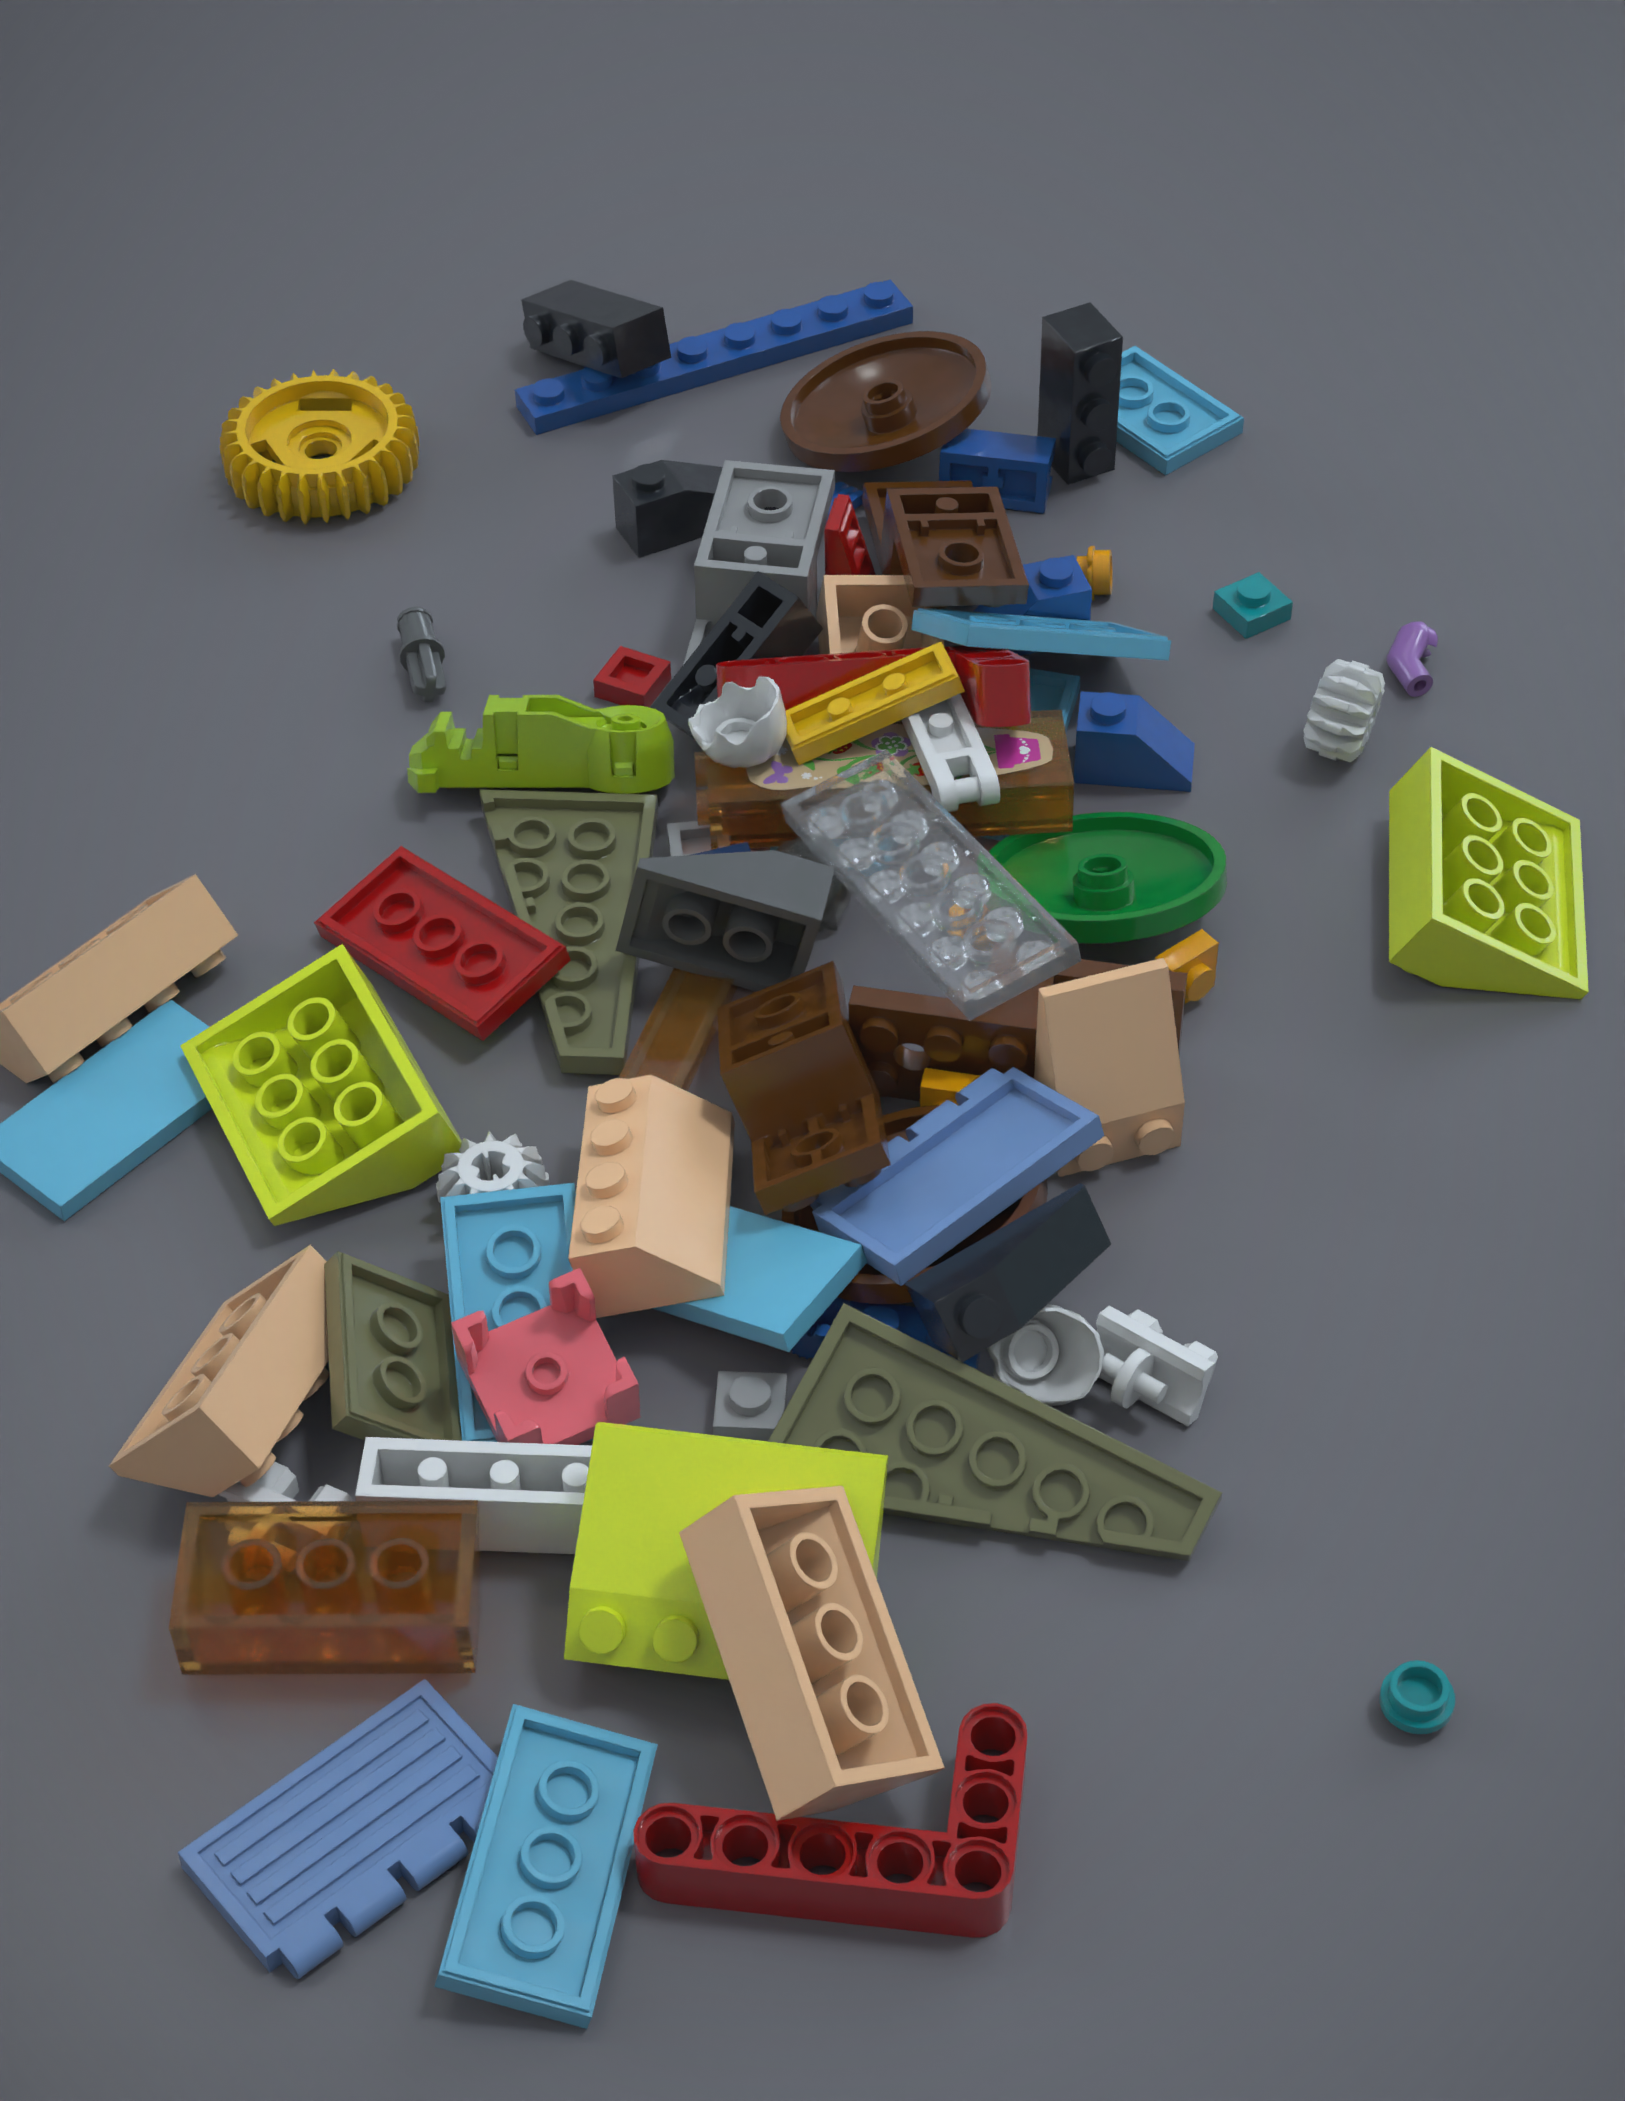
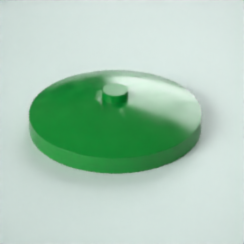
[979,812,1227,944]

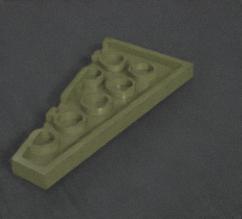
[479,790,658,1075]
[768,1303,1222,1561]

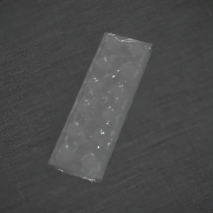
[781,749,1081,1021]

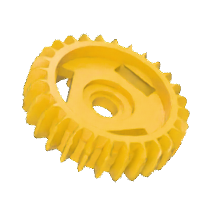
[220,369,420,524]

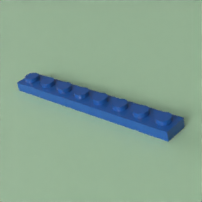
[515,279,913,435]

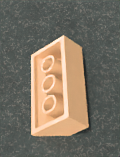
[0,874,238,1083]
[568,1075,735,1318]
[109,1244,329,1497]
[679,1486,945,1821]

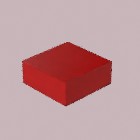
[593,646,671,707]

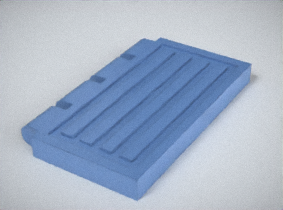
[810,1067,1104,1286]
[178,1679,498,1980]

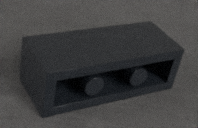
[521,280,672,378]
[1037,302,1123,485]

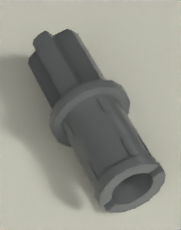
[397,607,447,702]

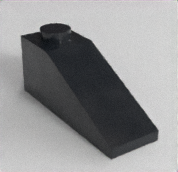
[612,460,779,558]
[650,571,823,739]
[905,1183,1111,1362]

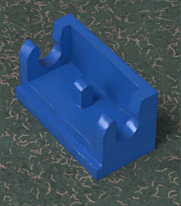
[939,429,1056,513]

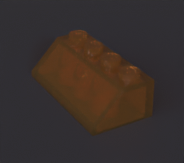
[169,1500,481,1675]

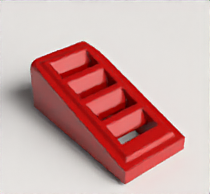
[824,494,876,575]

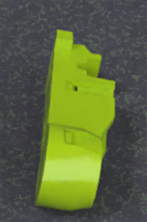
[407,695,675,794]

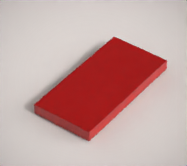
[314,846,571,1041]

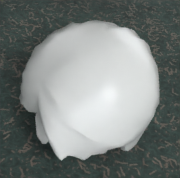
[688,676,787,768]
[987,1304,1104,1406]

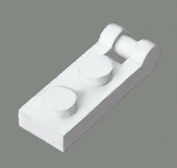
[902,694,1000,814]

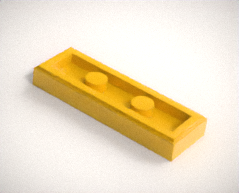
[786,642,964,765]

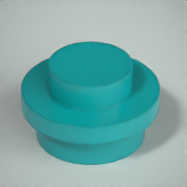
[1379,1660,1455,1734]

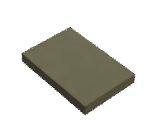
[324,1251,462,1441]

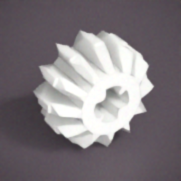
[1303,659,1385,762]
[436,1131,550,1202]

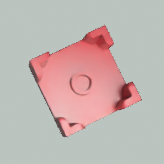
[451,1268,641,1445]

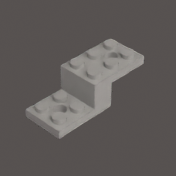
[683,460,835,665]

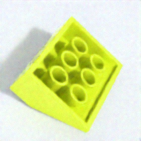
[1389,747,1589,999]
[180,944,462,1226]
[564,1422,888,1680]

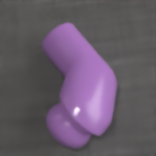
[1387,621,1438,697]

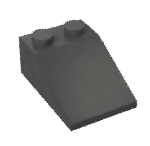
[615,850,835,991]

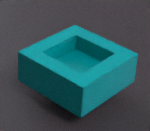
[1212,572,1293,639]

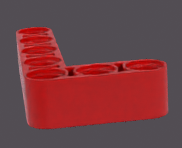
[716,645,1031,727]
[633,1703,1027,1938]

